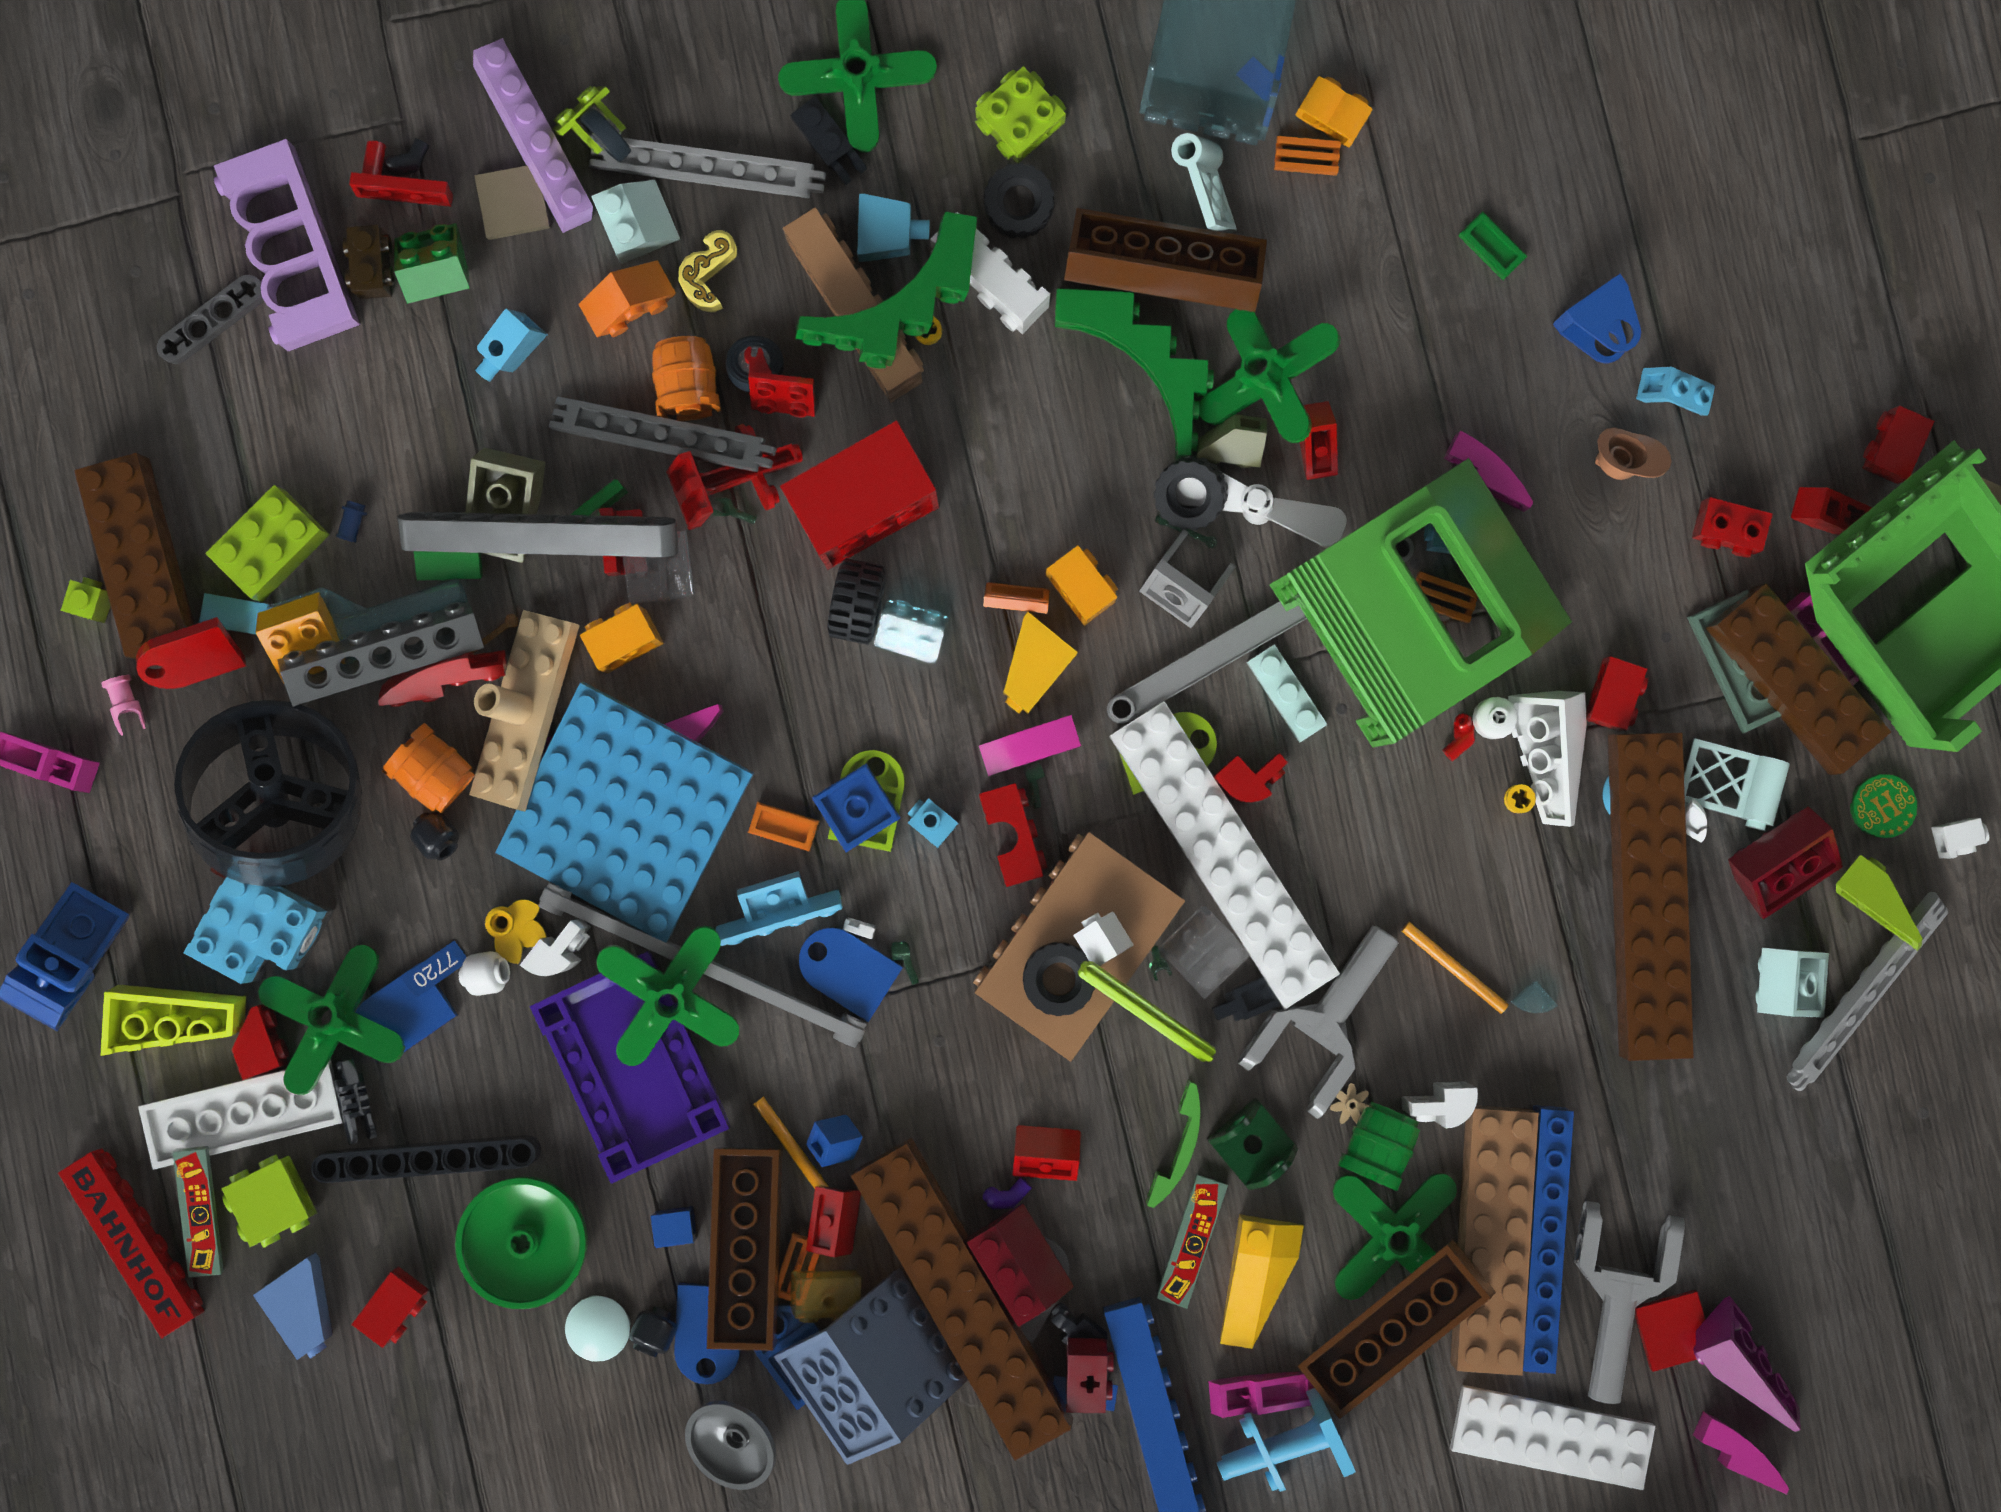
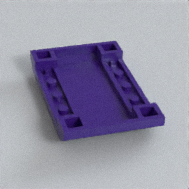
[530,951,731,1184]

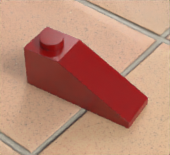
[1791,487,1872,535]

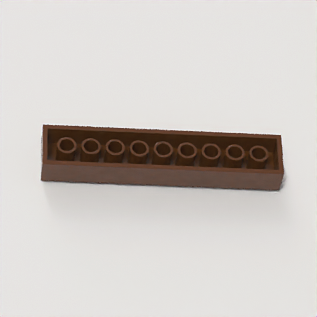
[1608,732,1694,1061]
[851,1137,1074,1461]

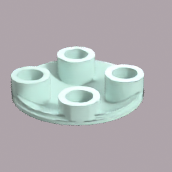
[565,1295,631,1361]

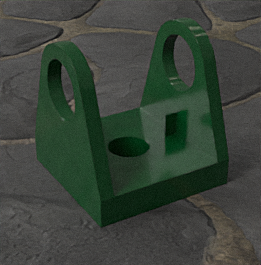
[1207,1098,1299,1190]

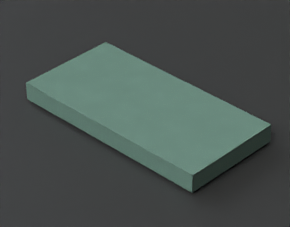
[1687,590,1781,733]

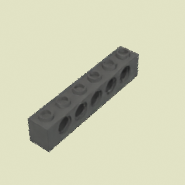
[277,602,484,707]

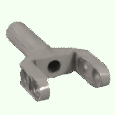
[1238,925,1399,1119]
[1573,1201,1685,1404]

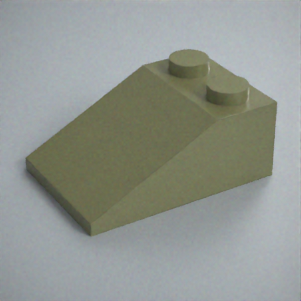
[465,447,546,563]

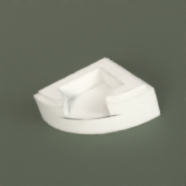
[1685,798,1707,843]
[843,917,876,939]

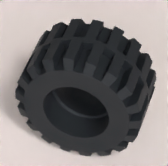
[827,558,886,645]

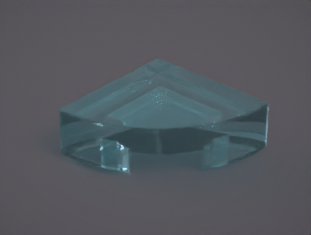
[1510,981,1558,1013]

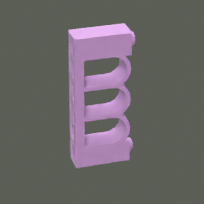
[214,139,360,351]

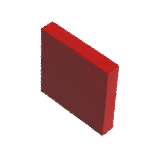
[1634,1290,1705,1372]

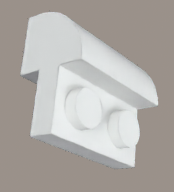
[520,919,591,976]
[1401,1082,1478,1128]

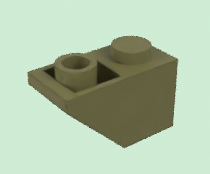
[1197,414,1267,468]

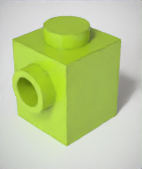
[60,577,111,623]

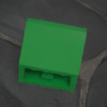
[394,223,469,304]

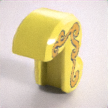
[678,230,737,312]

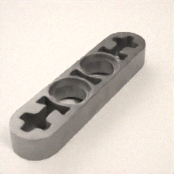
[157,275,264,364]

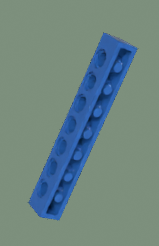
[1523,1105,1574,1374]

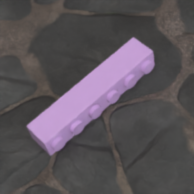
[473,38,593,233]

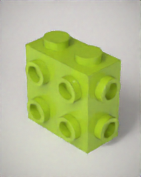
[975,66,1066,163]
[221,1154,317,1248]

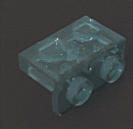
[874,600,949,664]

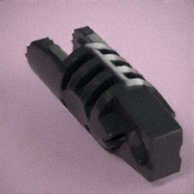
[334,1059,377,1145]

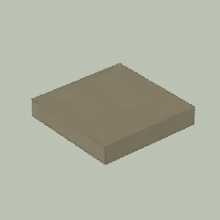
[474,165,551,240]

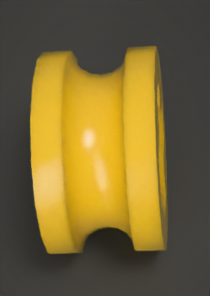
[915,316,943,345]
[1504,784,1536,813]

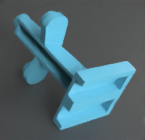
[1216,1388,1356,1492]

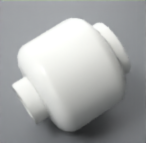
[1472,697,1518,739]
[459,951,510,996]

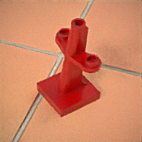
[666,424,803,530]

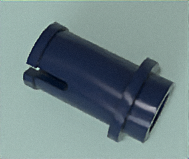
[336,500,367,543]

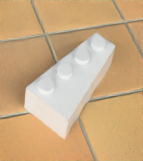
[930,212,1050,335]

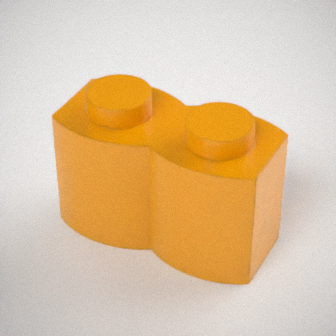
[1295,76,1373,148]

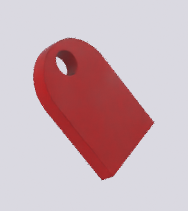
[136,617,246,689]

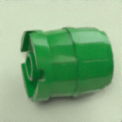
[1338,1102,1420,1191]

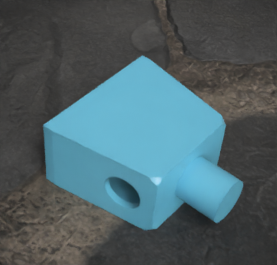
[857,194,930,262]
[475,308,548,382]

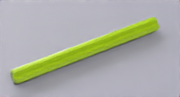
[1078,961,1216,1062]

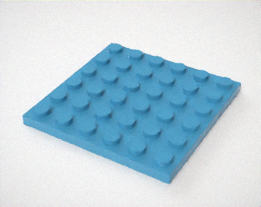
[495,682,754,943]

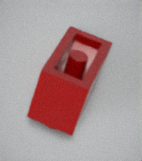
[1300,401,1338,480]

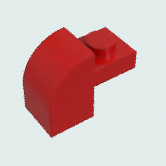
[1213,753,1288,803]

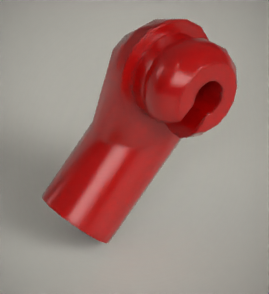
[1442,713,1475,762]

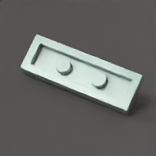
[1247,644,1328,743]

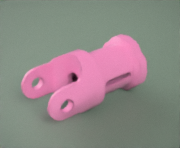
[101,674,145,736]

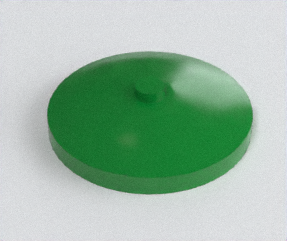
[455,1176,588,1309]

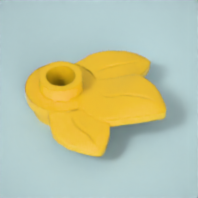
[485,900,547,964]

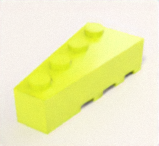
[101,985,246,1056]

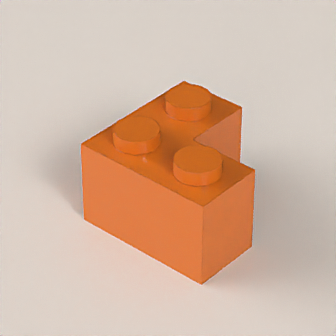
[578,260,676,337]

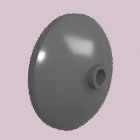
[685,1401,776,1490]

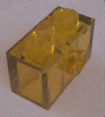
[790,1270,861,1323]

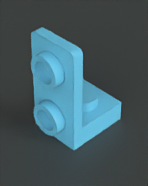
[1636,367,1715,416]

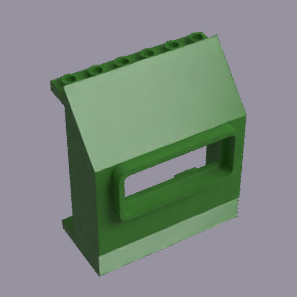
[1805,440,2001,752]
[1269,458,1572,748]

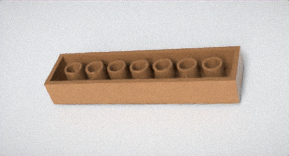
[1450,1105,1539,1376]

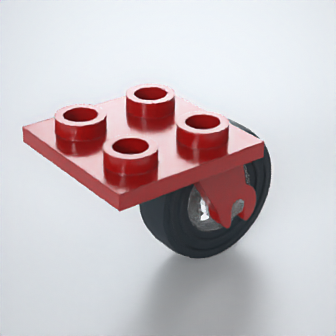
[726,336,816,418]

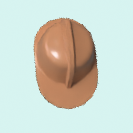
[1595,428,1672,480]

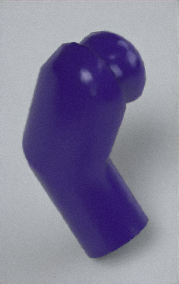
[983,1177,1032,1210]

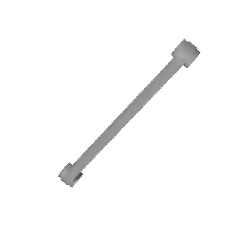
[1107,537,1414,724]
[538,882,867,1048]

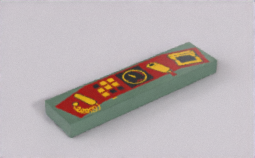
[173,1146,224,1277]
[1156,1174,1228,1309]

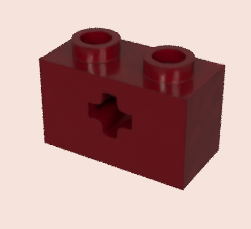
[1066,1338,1114,1413]

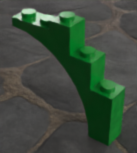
[795,212,977,369]
[1055,289,1214,460]

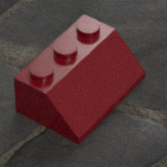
[1728,806,1843,920]
[967,1203,1074,1327]

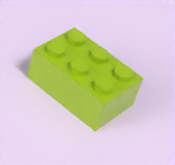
[205,485,330,602]

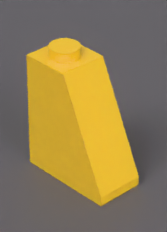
[1004,612,1078,714]

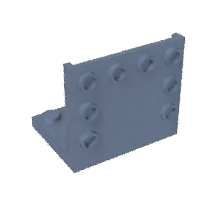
[774,1268,968,1465]

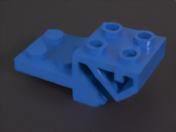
[0,882,130,1031]

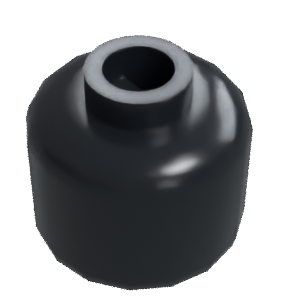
[410,812,459,861]
[629,1306,677,1358]

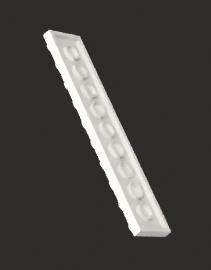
[1109,701,1340,1009]

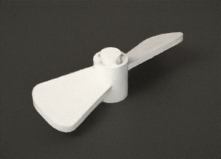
[1175,456,1347,547]

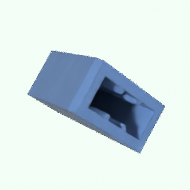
[253,1253,333,1360]

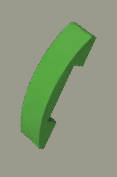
[1145,1079,1200,1208]

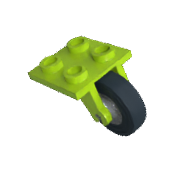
[552,85,631,162]

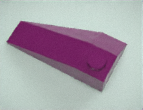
[1693,1296,1801,1432]

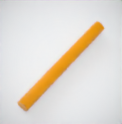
[1401,921,1509,1014]
[753,1096,829,1189]

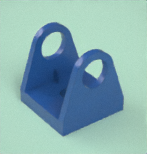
[1553,274,1641,364]

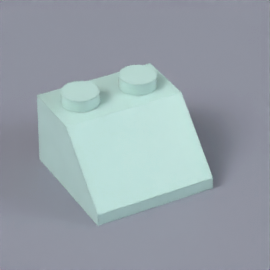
[591,180,680,264]
[1756,948,1829,1017]

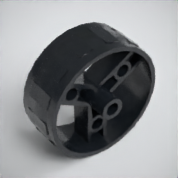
[174,700,362,887]

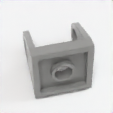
[1139,529,1236,628]

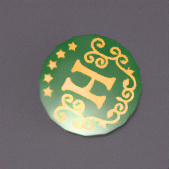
[1850,774,1917,838]

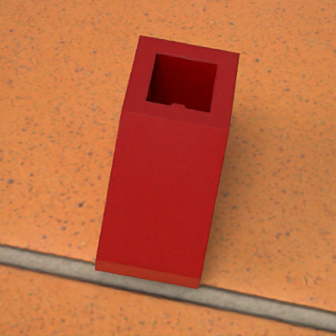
[232,1004,289,1080]

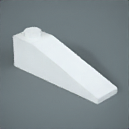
[1508,691,1587,827]

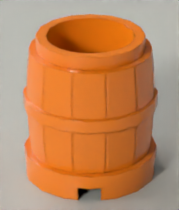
[652,336,721,421]
[382,723,475,813]

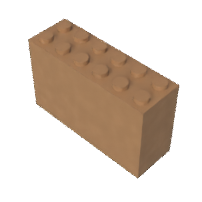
[973,832,1185,1062]

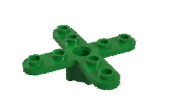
[778,0,937,153]
[1199,309,1341,443]
[597,926,739,1066]
[258,945,405,1095]
[1332,1173,1457,1300]

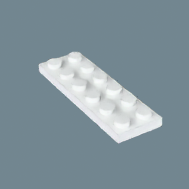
[138,1059,343,1170]
[1450,1384,1655,1490]

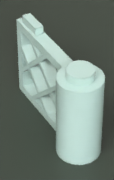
[1171,133,1237,233]
[1684,738,1790,831]

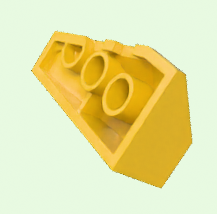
[1220,1214,1304,1349]

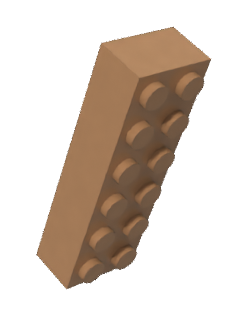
[783,207,924,403]

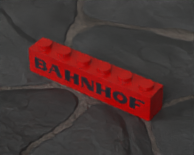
[58,1148,205,1339]

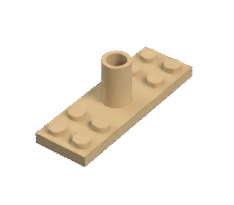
[469,610,580,812]

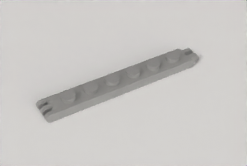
[589,138,826,198]
[1787,892,1948,1091]

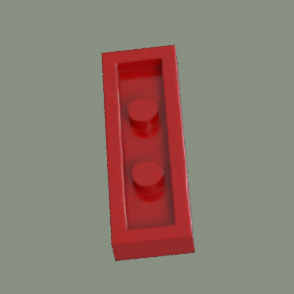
[349,141,453,207]

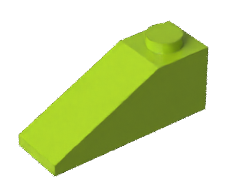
[1836,855,1923,951]

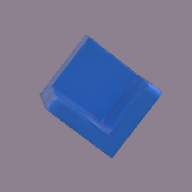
[806,1115,863,1167]
[651,1206,697,1248]

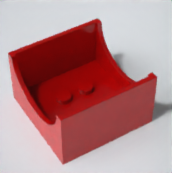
[780,420,939,570]

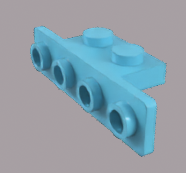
[716,871,843,946]

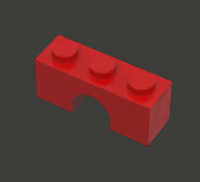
[979,783,1047,887]

